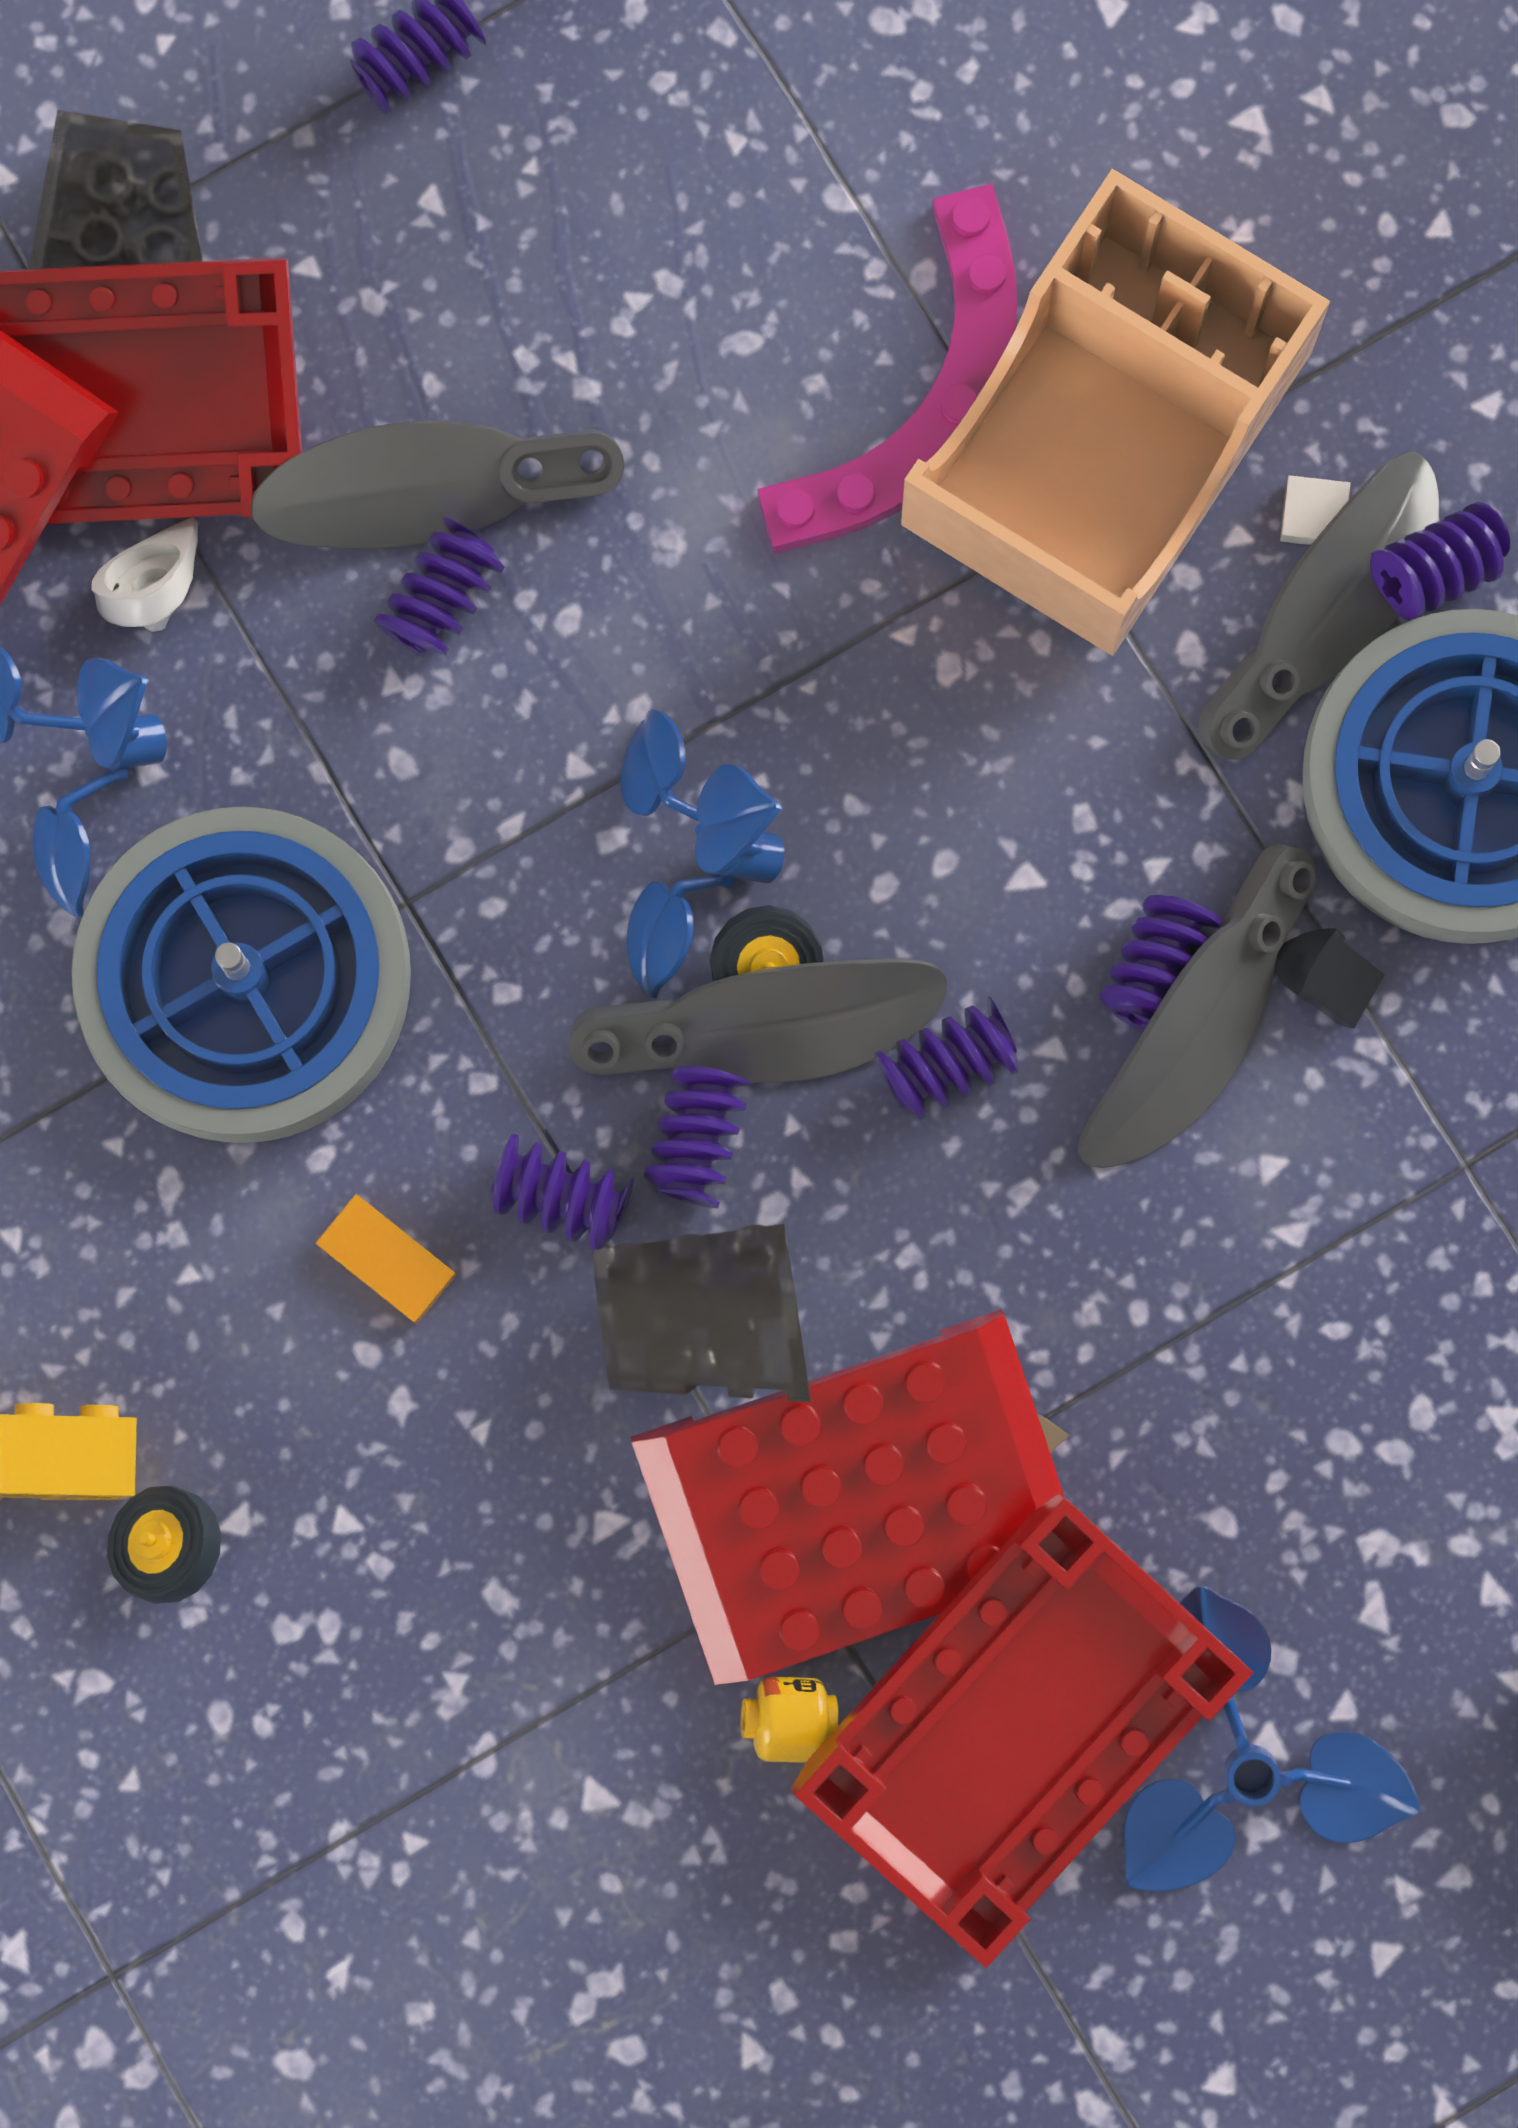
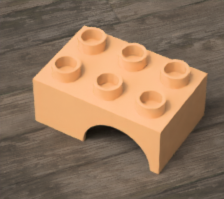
[901,169,1330,656]

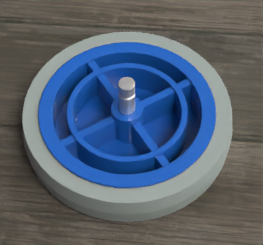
[1303,609,1518,944]
[72,807,411,1143]

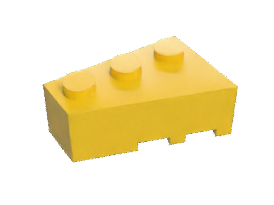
[0,1403,137,1500]

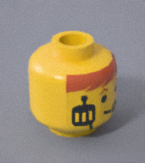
[740,1677,838,1763]

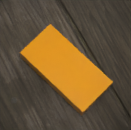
[315,1194,457,1325]

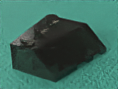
[29,109,203,269]
[592,1224,811,1402]

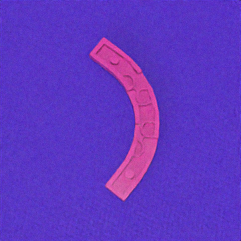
[757,183,1017,554]

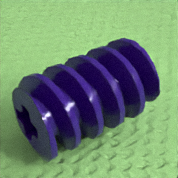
[350,0,487,114]
[1370,502,1511,621]
[374,516,505,657]
[1099,895,1223,1032]
[875,997,1018,1120]
[644,1066,752,1209]
[491,1133,634,1251]

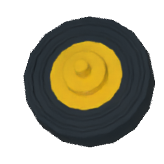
[709,905,824,981]
[107,1486,221,1604]

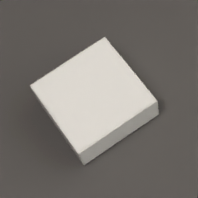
[1280,475,1351,545]

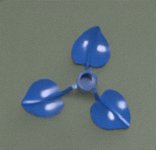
[0,646,167,917]
[620,709,784,999]
[1124,1586,1420,1891]

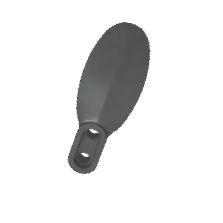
[251,421,624,549]
[1198,452,1439,760]
[1077,844,1316,1168]
[569,958,947,1083]

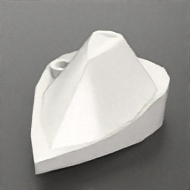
[92,517,198,632]

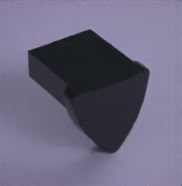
[1275,928,1385,1029]

